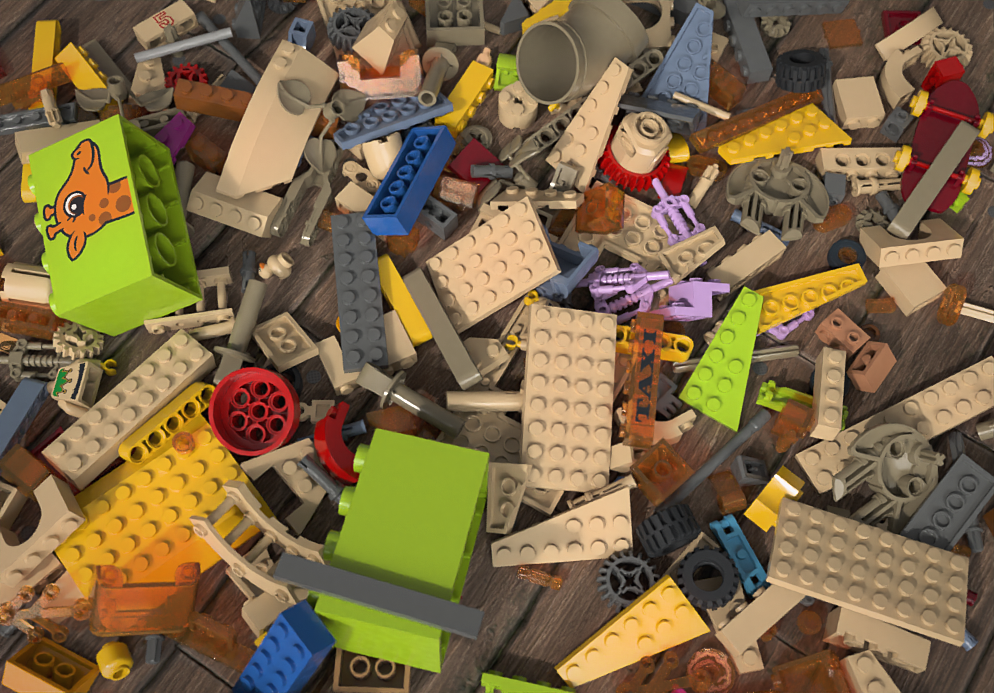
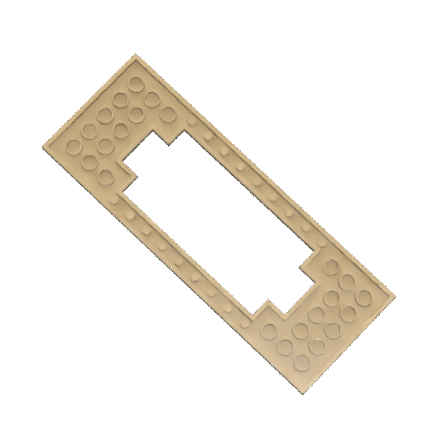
[436,180,695,517]

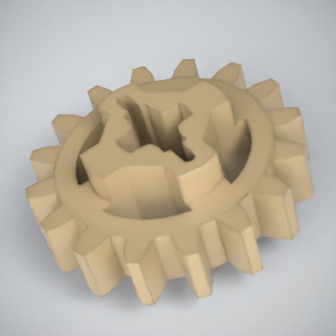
[53,322,104,360]

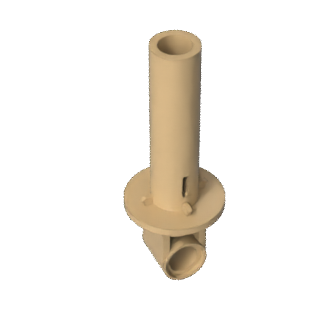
[446,380,524,420]

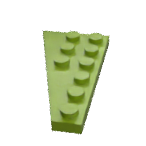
[678,286,764,432]

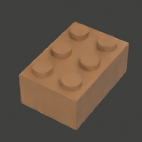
[333,648,412,693]

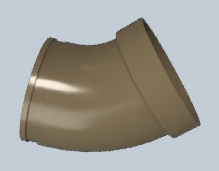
[516,0,649,105]

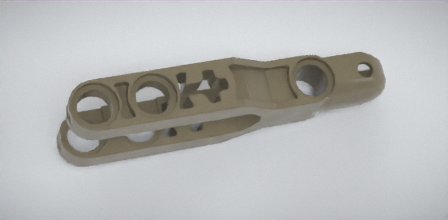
[270,139,344,247]

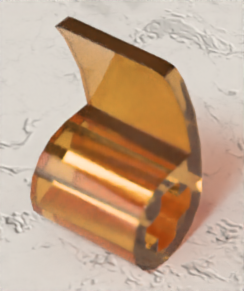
[708,471,747,515]

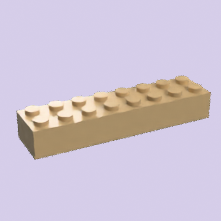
[42,329,217,491]

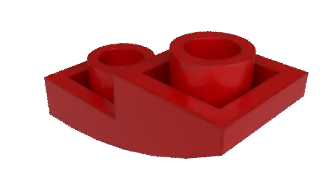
[658,163,689,198]

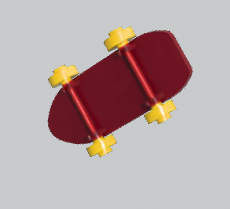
[892,80,994,214]

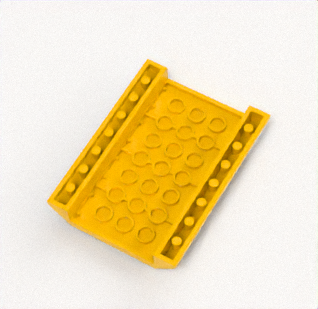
[38,413,277,636]

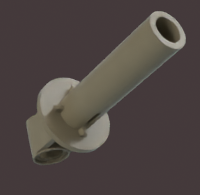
[418,42,459,107]
[175,161,195,239]
[212,279,268,387]
[356,361,466,439]

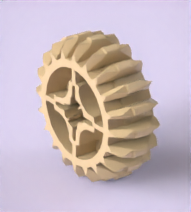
[919,26,973,68]

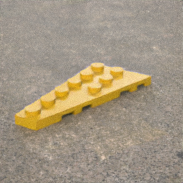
[718,103,852,165]
[554,574,710,688]

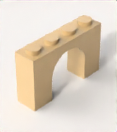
[623,0,675,55]
[859,218,964,268]
[315,310,417,396]
[0,475,86,588]

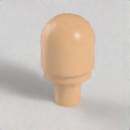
[476,47,492,68]

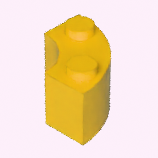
[744,466,805,532]

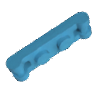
[709,513,772,599]

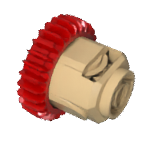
[597,112,672,192]

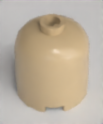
[361,132,403,180]

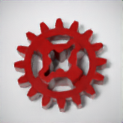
[164,62,209,97]

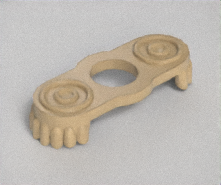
[342,161,381,196]

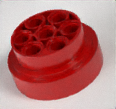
[208,367,301,456]

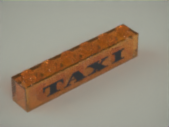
[619,311,664,449]

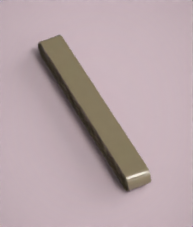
[519,49,663,161]

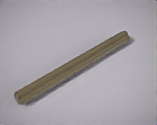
[672,344,800,373]

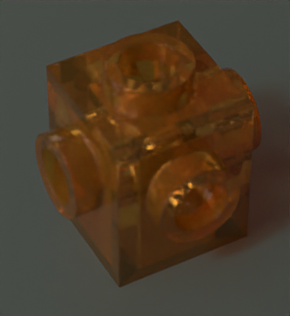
[387,226,420,258]

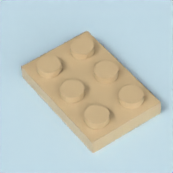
[251,312,319,373]

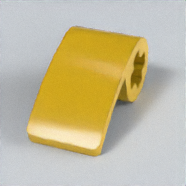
[667,133,690,164]

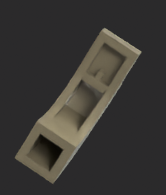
[536,161,580,232]

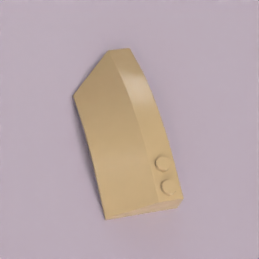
[216,40,339,199]

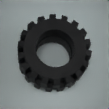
[775,49,827,93]
[636,504,702,557]
[677,546,739,611]

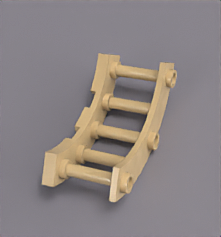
[189,480,330,604]

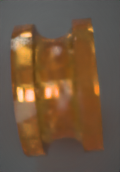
[172,431,195,455]

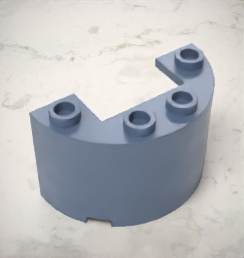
[532,224,599,302]

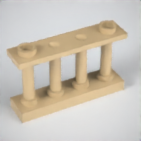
[144,266,236,334]

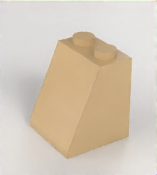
[352,1,408,74]

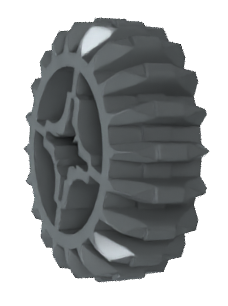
[327,5,375,54]
[596,550,660,613]

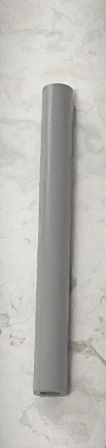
[134,27,233,63]

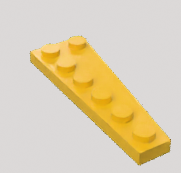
[754,263,868,334]

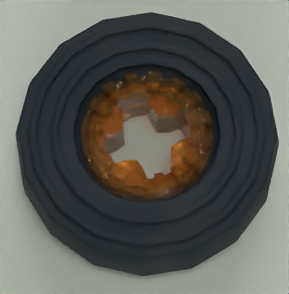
[827,239,866,270]

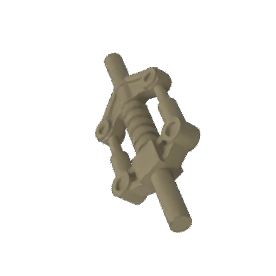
[0,338,96,382]

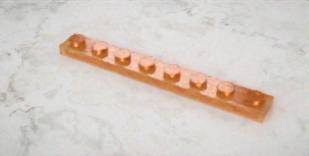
[689,90,824,154]

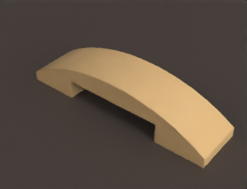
[875,6,943,61]

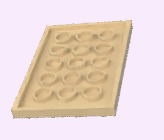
[426,196,562,334]

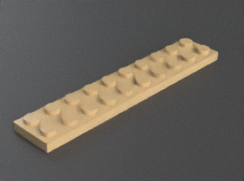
[795,356,994,496]

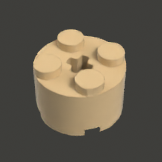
[498,81,538,130]

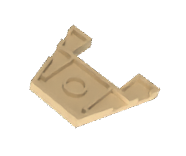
[240,438,334,535]

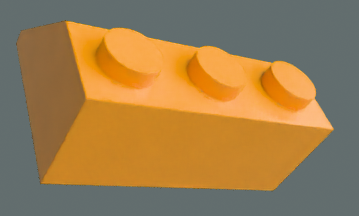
[2,635,100,693]

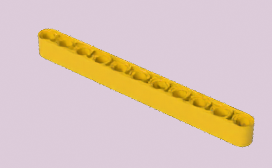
[21,20,62,203]

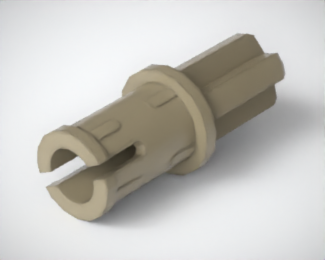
[164,24,184,58]

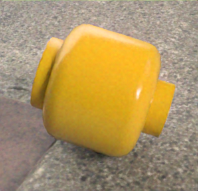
[96,641,134,680]

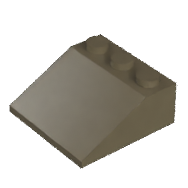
[425,0,485,47]

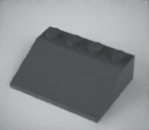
[232,0,267,39]
[616,92,701,137]

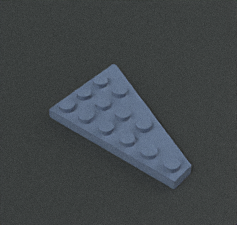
[642,2,714,143]
[333,73,454,150]

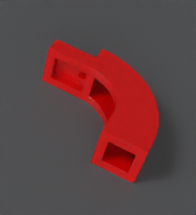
[314,401,360,486]

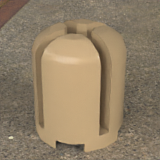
[0,262,53,310]

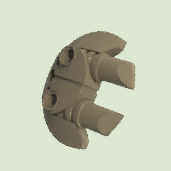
[725,147,829,241]
[832,423,945,534]

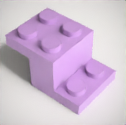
[651,278,730,322]

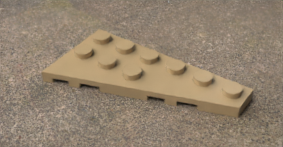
[545,57,633,195]
[491,485,633,567]

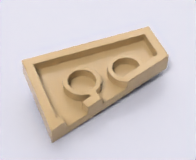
[657,226,725,285]

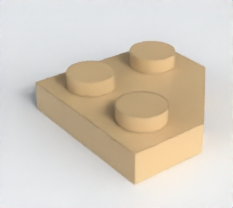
[463,337,510,376]

